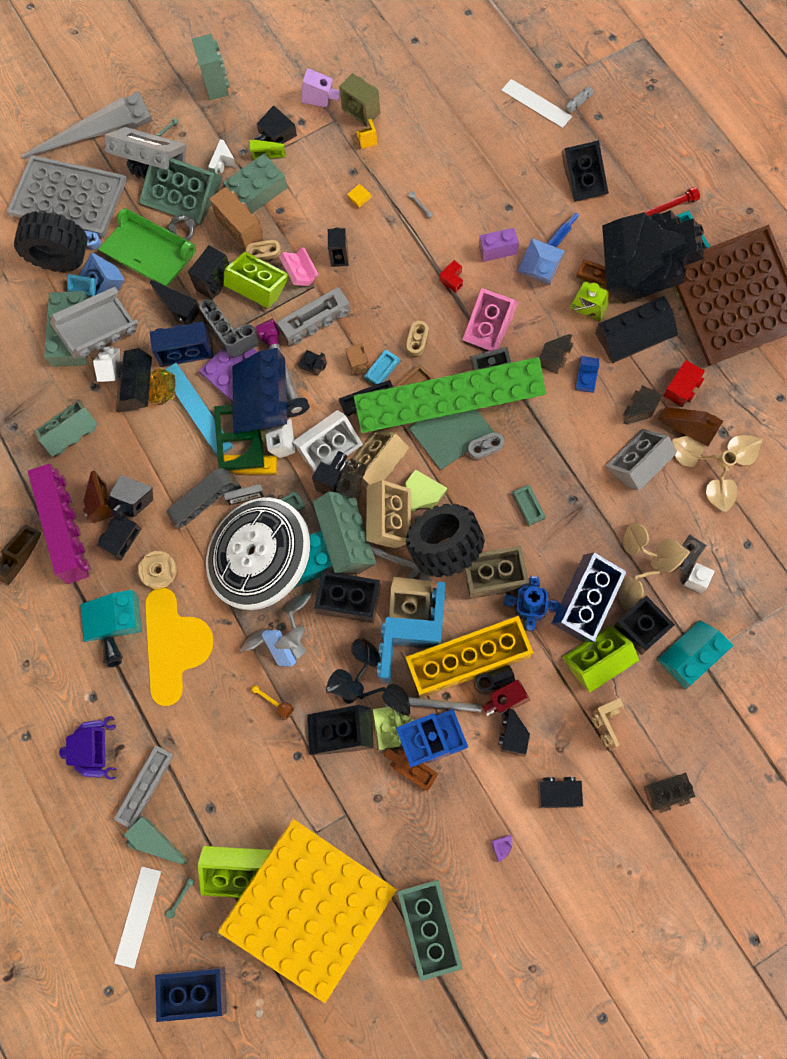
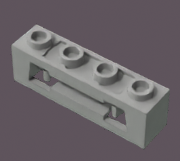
[277,287,351,346]

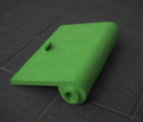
[98,208,196,287]

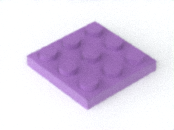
[199,348,257,403]

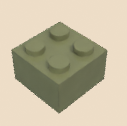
[339,73,380,127]

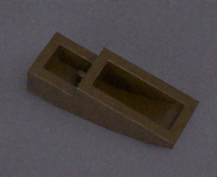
[0,524,41,586]

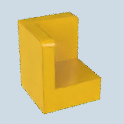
[356,119,377,149]

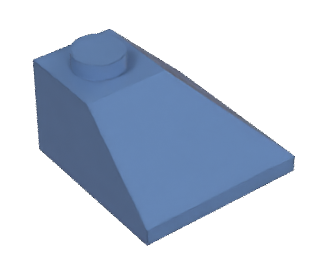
[518,238,565,285]
[79,253,125,298]

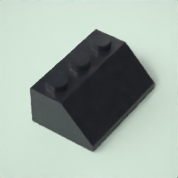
[116,348,152,412]

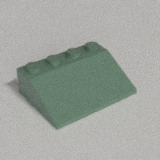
[139,158,222,224]

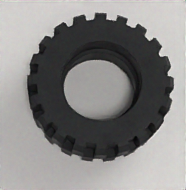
[14,211,88,272]
[406,504,485,577]

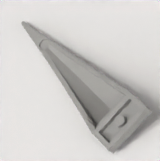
[21,91,152,159]

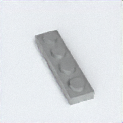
[114,745,174,828]

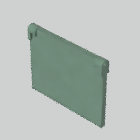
[408,409,494,470]

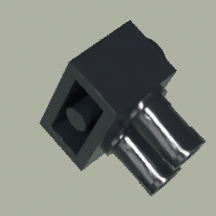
[312,451,349,494]

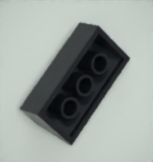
[596,296,678,363]

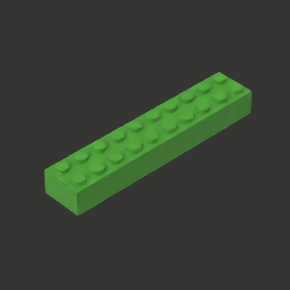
[354,357,546,433]

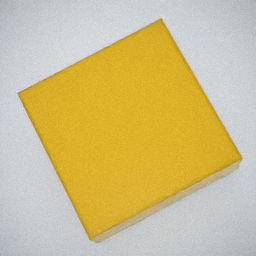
[347,184,372,208]

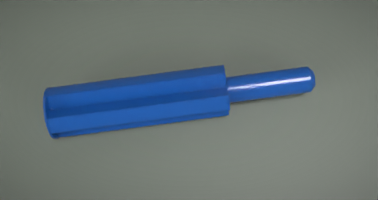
[546,213,579,248]

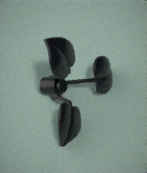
[326,638,411,716]

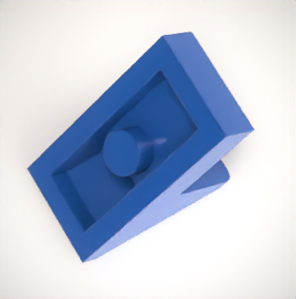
[576,356,599,393]

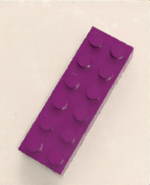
[28,463,90,584]

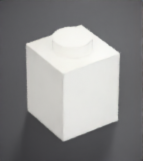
[683,563,715,594]

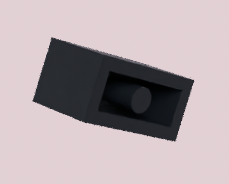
[327,227,349,267]
[97,516,141,561]
[538,777,583,808]

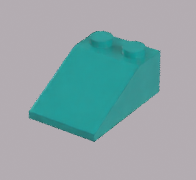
[80,590,142,642]

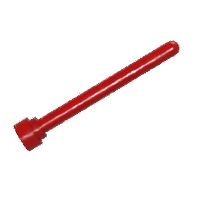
[645,186,700,216]

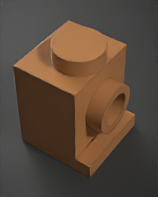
[345,343,369,375]

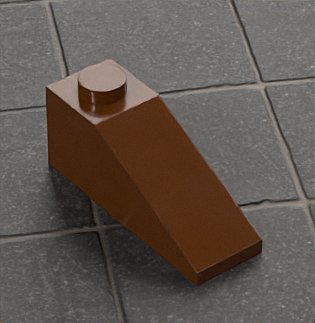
[658,407,723,447]

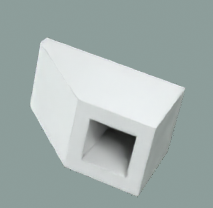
[93,346,120,382]
[266,418,296,458]

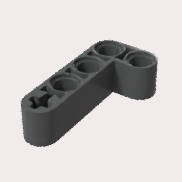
[199,299,259,357]
[166,468,241,529]

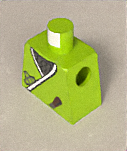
[569,282,608,322]

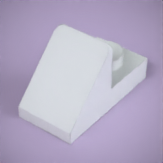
[208,139,236,175]

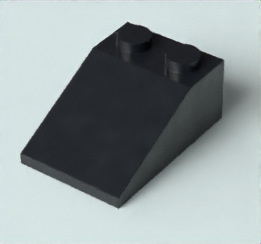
[561,140,609,202]
[307,705,374,755]

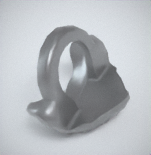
[168,214,197,241]

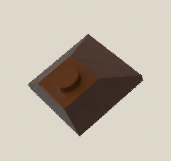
[83,470,113,523]

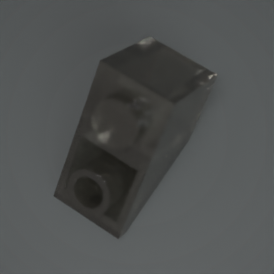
[539,334,574,374]
[623,385,663,425]

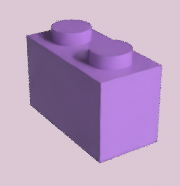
[479,228,519,262]

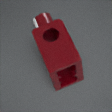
[482,680,531,716]

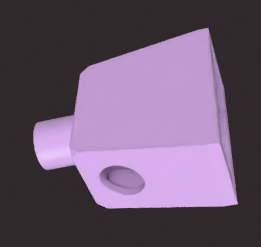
[301,68,340,107]

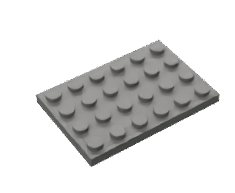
[7,155,127,237]

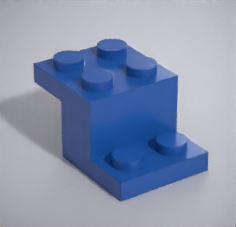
[396,709,468,768]

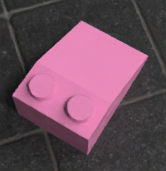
[462,288,519,350]

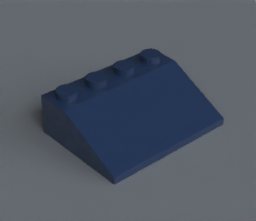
[232,348,287,434]

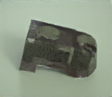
[336,459,366,498]

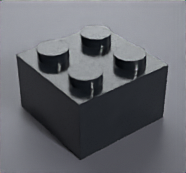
[188,245,229,300]
[614,595,675,655]

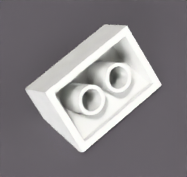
[292,410,363,472]

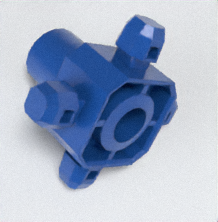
[504,576,560,632]

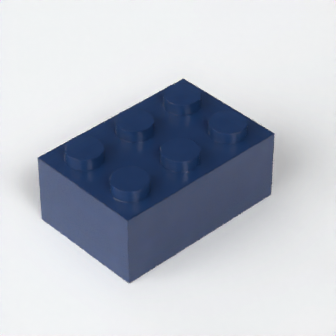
[150,322,214,367]
[155,966,227,1022]

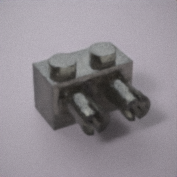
[643,773,695,813]

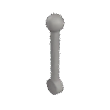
[408,191,433,218]

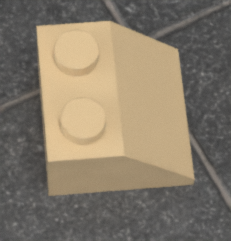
[389,577,432,620]

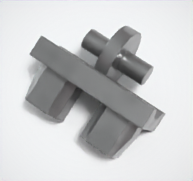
[677,534,707,574]

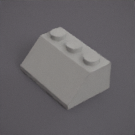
[605,429,677,491]

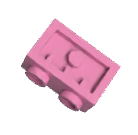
[279,247,318,286]

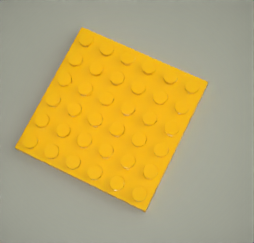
[218,818,397,1003]

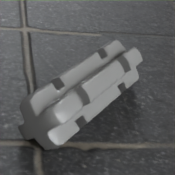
[565,86,593,113]

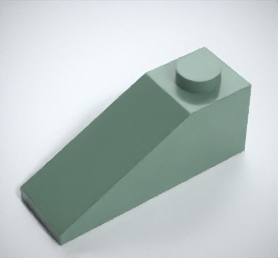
[124,816,189,864]

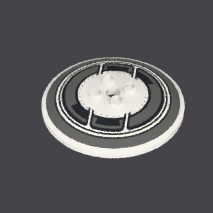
[206,498,310,610]

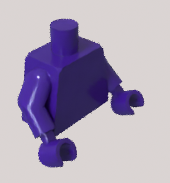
[59,716,117,780]

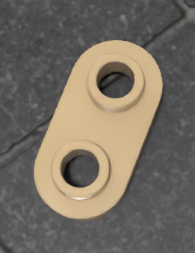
[246,240,281,261]
[406,321,429,356]

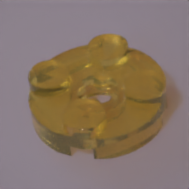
[149,368,176,405]

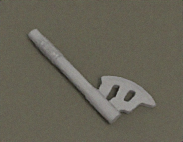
[371,547,432,596]

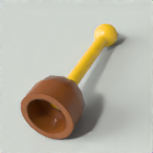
[251,685,295,720]

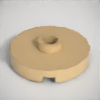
[138,551,177,589]

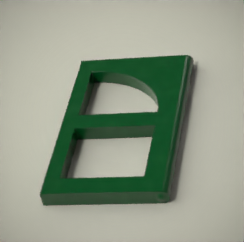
[214,405,264,471]

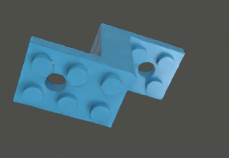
[377,582,445,684]

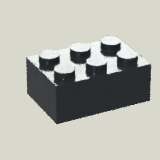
[314,571,381,623]

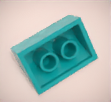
[657,620,734,689]

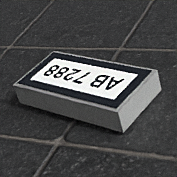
[224,484,265,506]

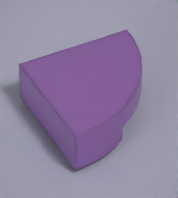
[491,835,512,862]

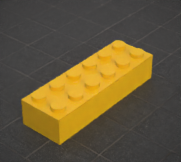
[406,616,533,698]

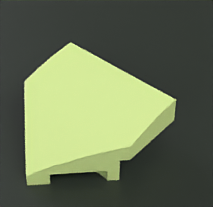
[405,470,447,511]
[372,707,414,751]

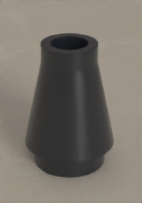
[102,637,123,668]

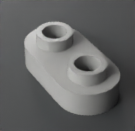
[468,432,504,460]

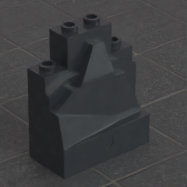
[602,210,706,303]

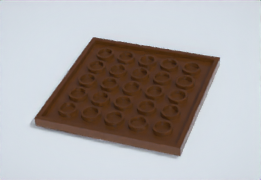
[676,225,787,366]

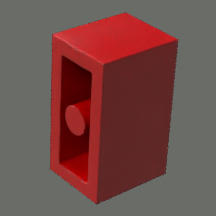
[663,360,705,407]

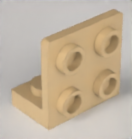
[591,698,624,751]

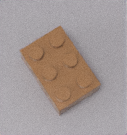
[209,187,264,251]

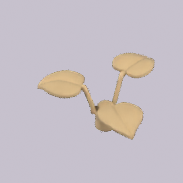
[672,435,763,512]
[618,522,690,612]

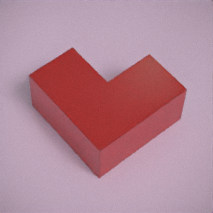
[439,260,463,293]

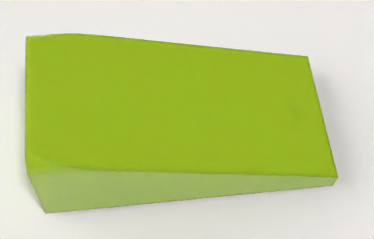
[249,140,286,160]

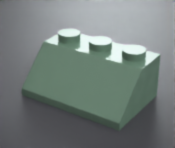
[34,399,98,457]

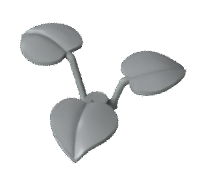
[240,592,313,659]

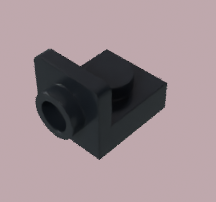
[298,350,327,376]

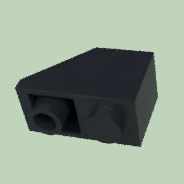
[498,709,530,757]

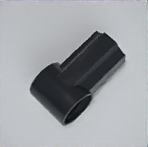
[474,665,516,694]

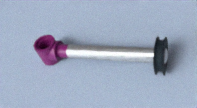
[256,318,310,417]

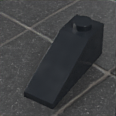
[150,280,200,325]

